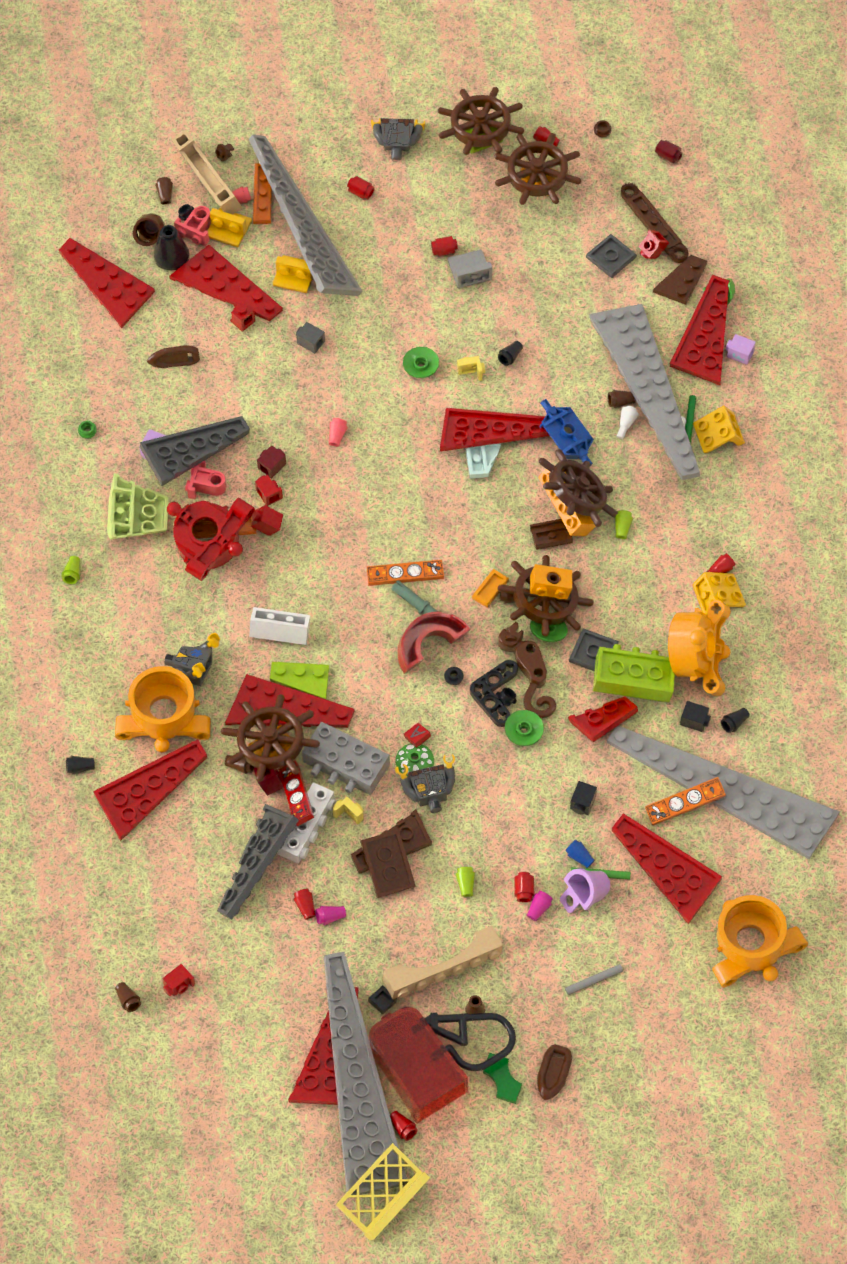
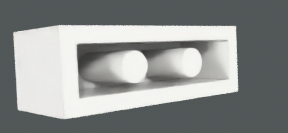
[249,607,310,645]

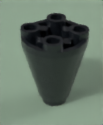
[154,225,190,270]

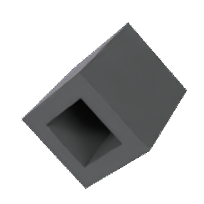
[296,322,325,354]

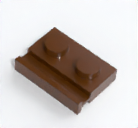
[530,519,573,550]

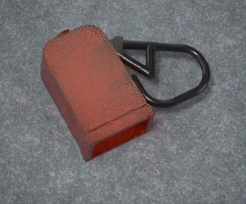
[369,1007,516,1124]

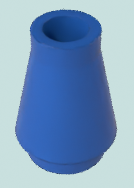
[565,840,595,868]

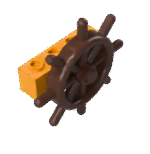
[539,449,618,536]

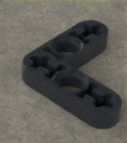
[470,660,518,727]

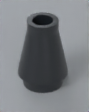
[498,341,523,366]
[721,708,750,733]
[66,755,95,775]

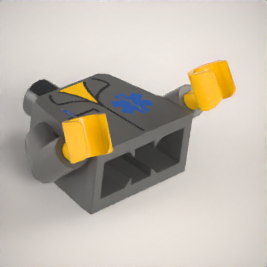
[164,633,220,687]

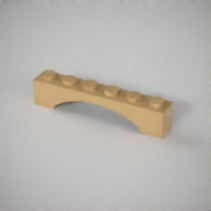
[171,129,242,214]
[382,926,503,999]

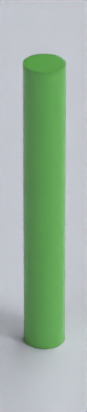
[571,867,631,880]

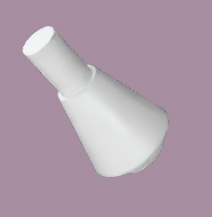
[616,406,639,440]

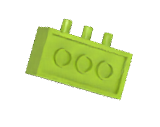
[593,644,675,703]

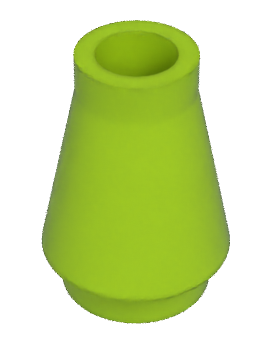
[615,510,633,539]
[61,556,80,585]
[456,867,475,897]

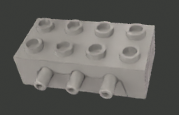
[302,722,390,795]

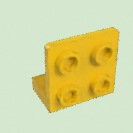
[693,406,745,453]
[692,572,746,616]

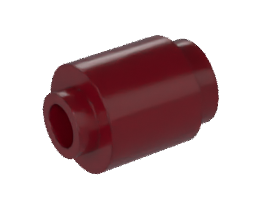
[655,140,683,164]

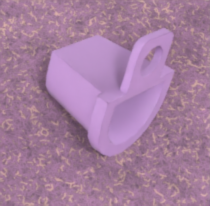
[560,868,610,913]

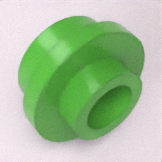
[78,421,97,439]

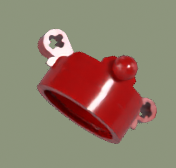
[167,498,255,581]

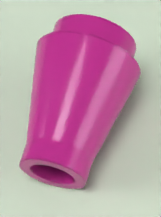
[526,891,553,922]
[315,906,346,926]

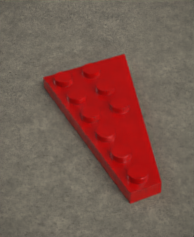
[59,238,155,329]
[670,274,729,385]
[440,408,550,452]
[93,739,207,841]

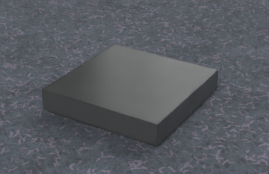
[586,234,637,278]
[569,628,619,671]

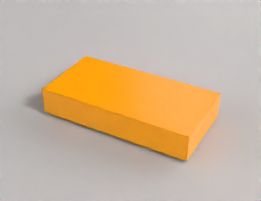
[472,569,509,608]

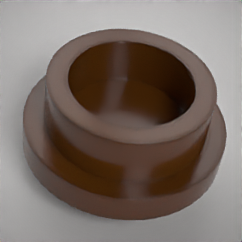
[594,120,611,137]

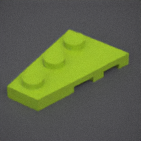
[270,662,329,699]

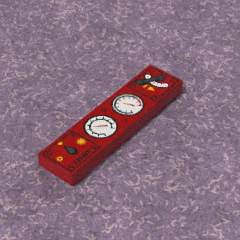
[279,760,314,827]

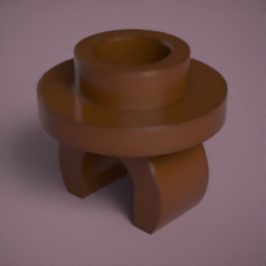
[215,144,234,162]

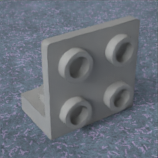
[448,250,492,288]

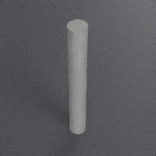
[565,964,623,995]

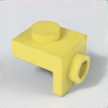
[457,356,485,381]
[333,797,364,824]

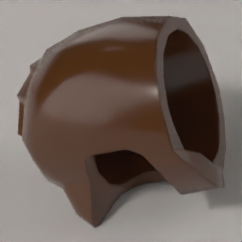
[132,213,165,247]

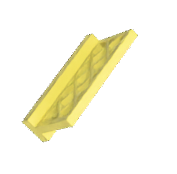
[335,1143,430,1240]

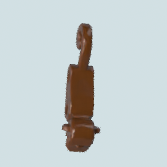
[498,621,556,718]

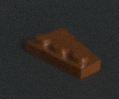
[653,255,707,305]

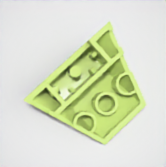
[107,473,169,540]

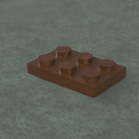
[360,829,416,898]

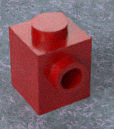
[251,505,283,536]

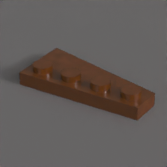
[351,809,432,874]

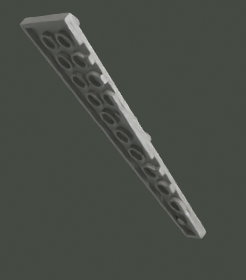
[249,134,362,296]
[589,304,700,480]
[607,726,840,859]
[324,952,407,1195]

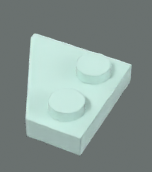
[465,443,501,479]

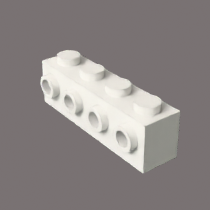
[277,782,336,864]

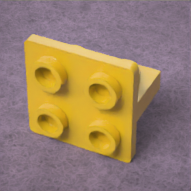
[208,208,252,247]
[273,255,313,293]

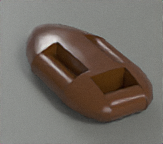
[147,345,200,368]
[537,1044,572,1100]

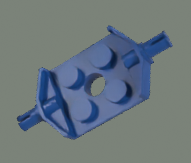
[539,399,594,466]

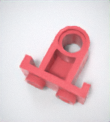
[174,206,211,246]
[185,461,226,500]

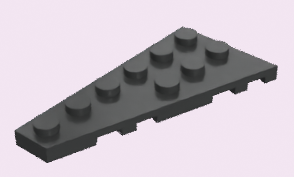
[140,416,250,486]
[217,804,299,920]

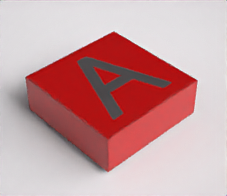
[403,723,431,748]

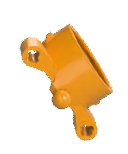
[668,600,731,697]
[115,666,211,753]
[712,895,808,988]

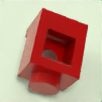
[638,230,669,259]
[230,301,256,332]
[255,475,283,506]
[162,964,195,996]

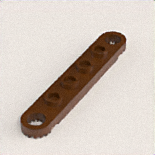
[621,182,688,263]

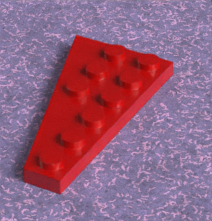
[169,245,283,321]
[225,674,355,728]
[612,813,722,925]
[288,987,359,1105]

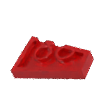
[568,696,638,742]

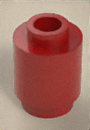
[347,176,375,200]
[431,236,458,257]
[514,872,535,902]

